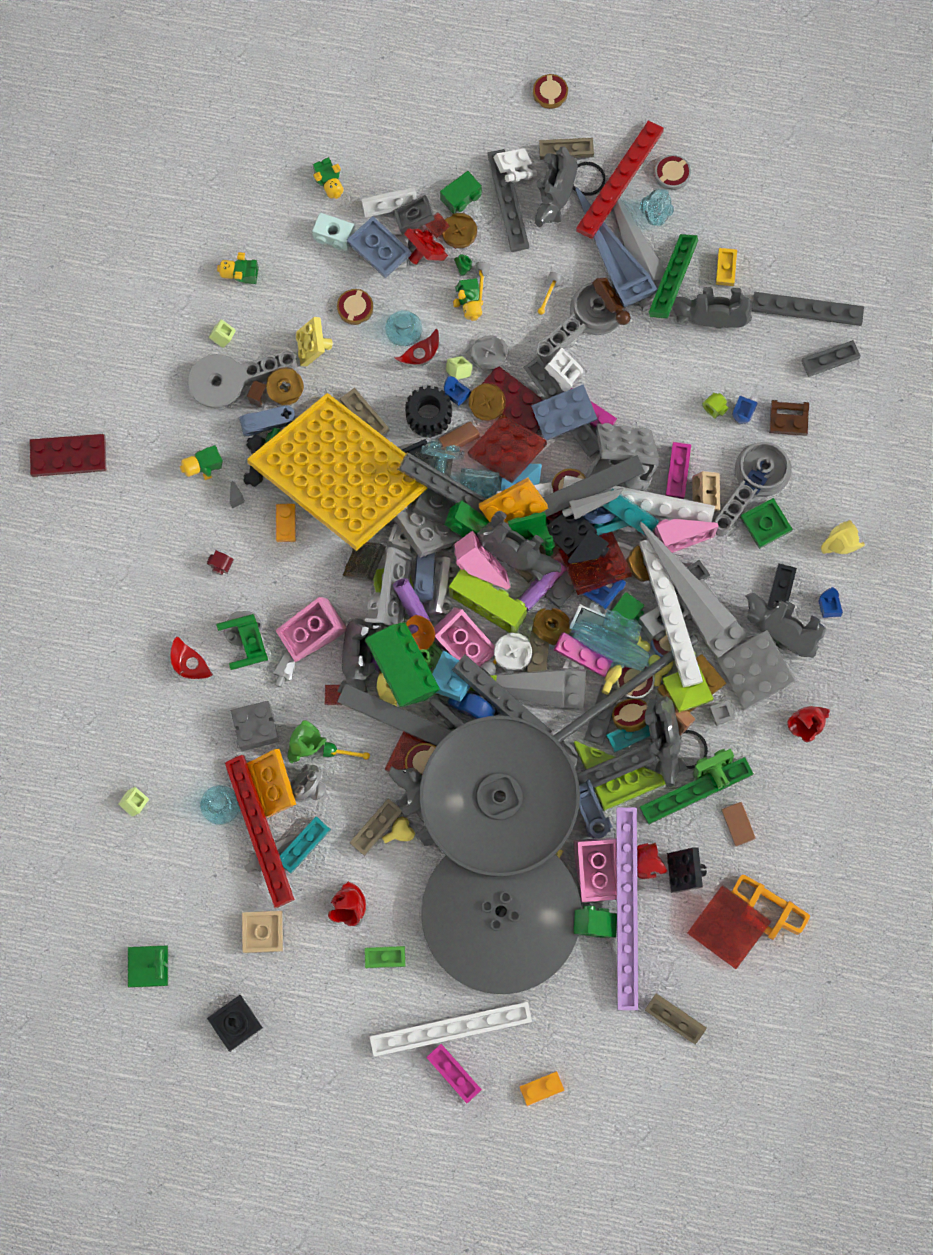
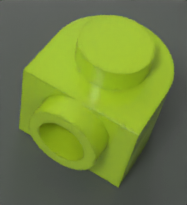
[702,393,729,419]

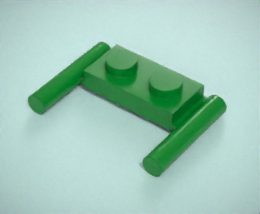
[216,614,268,670]

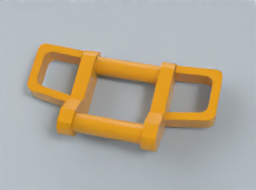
[731,874,810,940]

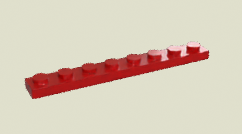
[576,120,664,239]
[225,755,295,908]

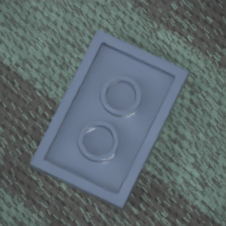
[347,216,411,278]
[532,384,598,441]

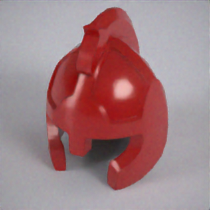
[787,706,830,743]
[637,843,667,879]
[328,881,366,926]

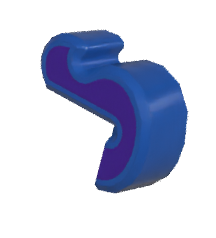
[447,693,496,719]

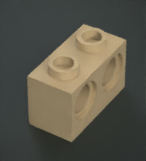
[692,471,720,513]

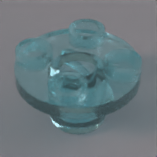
[639,189,674,226]
[385,311,422,346]
[200,785,240,825]

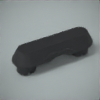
[243,435,266,487]

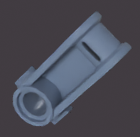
[239,406,295,436]
[413,552,435,602]
[579,779,613,839]

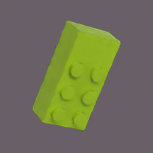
[449,569,527,633]

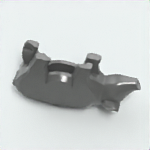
[535,146,578,227]
[672,287,752,329]
[477,511,561,581]
[745,592,827,658]
[338,618,380,693]
[645,694,688,787]
[389,766,435,846]

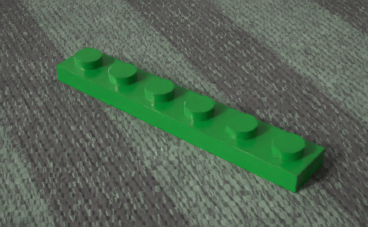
[649,234,698,319]
[639,757,754,825]

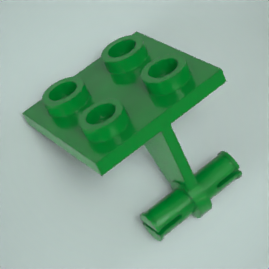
[508,512,555,556]
[128,945,168,988]

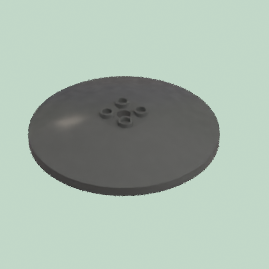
[420,716,580,876]
[421,854,581,994]

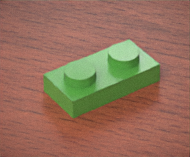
[365,946,406,969]

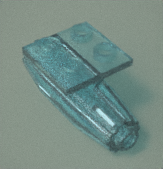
[571,609,650,671]

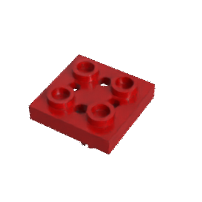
[404,228,448,265]

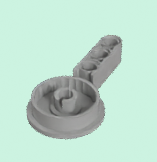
[536,282,625,364]
[188,350,298,408]
[715,442,792,536]

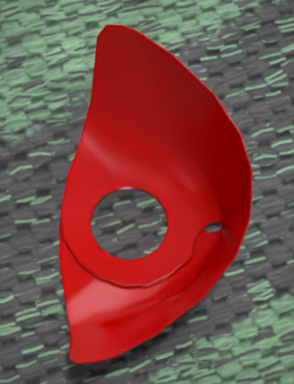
[394,329,439,366]
[170,636,213,679]

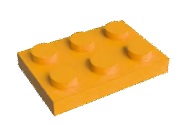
[479,477,548,524]
[247,749,296,818]

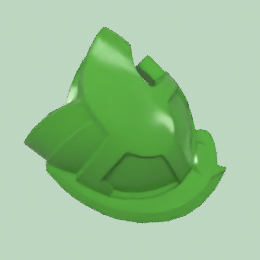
[287,720,327,764]

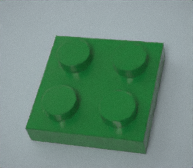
[740,498,793,549]

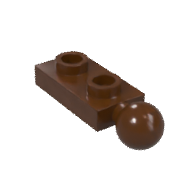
[592,278,631,325]

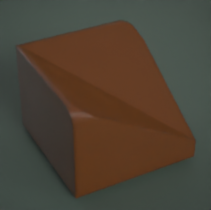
[247,381,266,408]

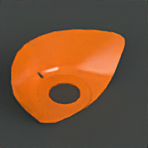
[406,614,435,650]

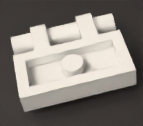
[493,148,537,183]

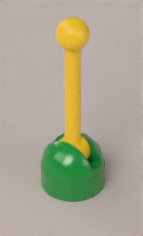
[323,742,370,760]

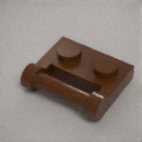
[769,400,809,436]

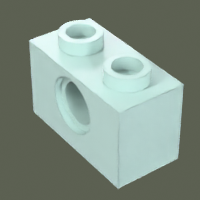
[312,213,355,251]

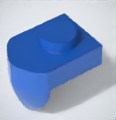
[444,376,471,406]
[732,395,758,424]
[818,587,843,618]

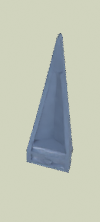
[576,187,657,308]

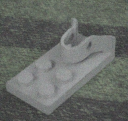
[364,547,413,630]

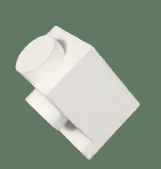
[388,524,413,553]

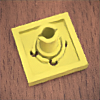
[296,317,333,367]

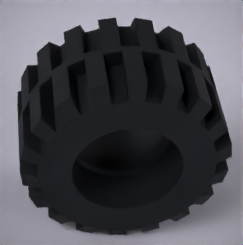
[405,386,452,437]

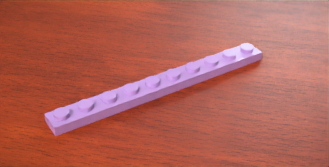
[616,807,638,1010]

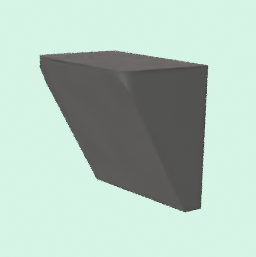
[230,481,245,508]

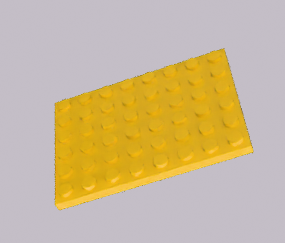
[247,393,428,551]

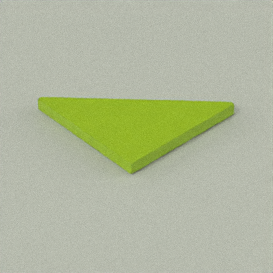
[573,741,665,811]

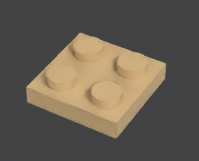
[242,911,283,953]

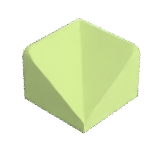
[209,319,236,348]
[445,356,472,379]
[118,787,149,816]

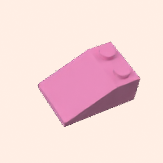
[654,519,719,553]
[454,531,510,590]
[275,597,346,662]
[434,607,495,667]
[574,837,617,902]

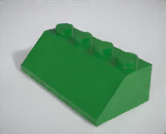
[365,622,440,707]

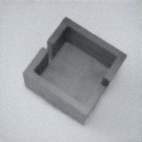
[230,701,280,751]

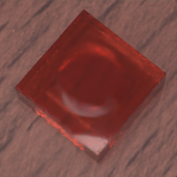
[425,212,450,239]
[325,685,342,705]

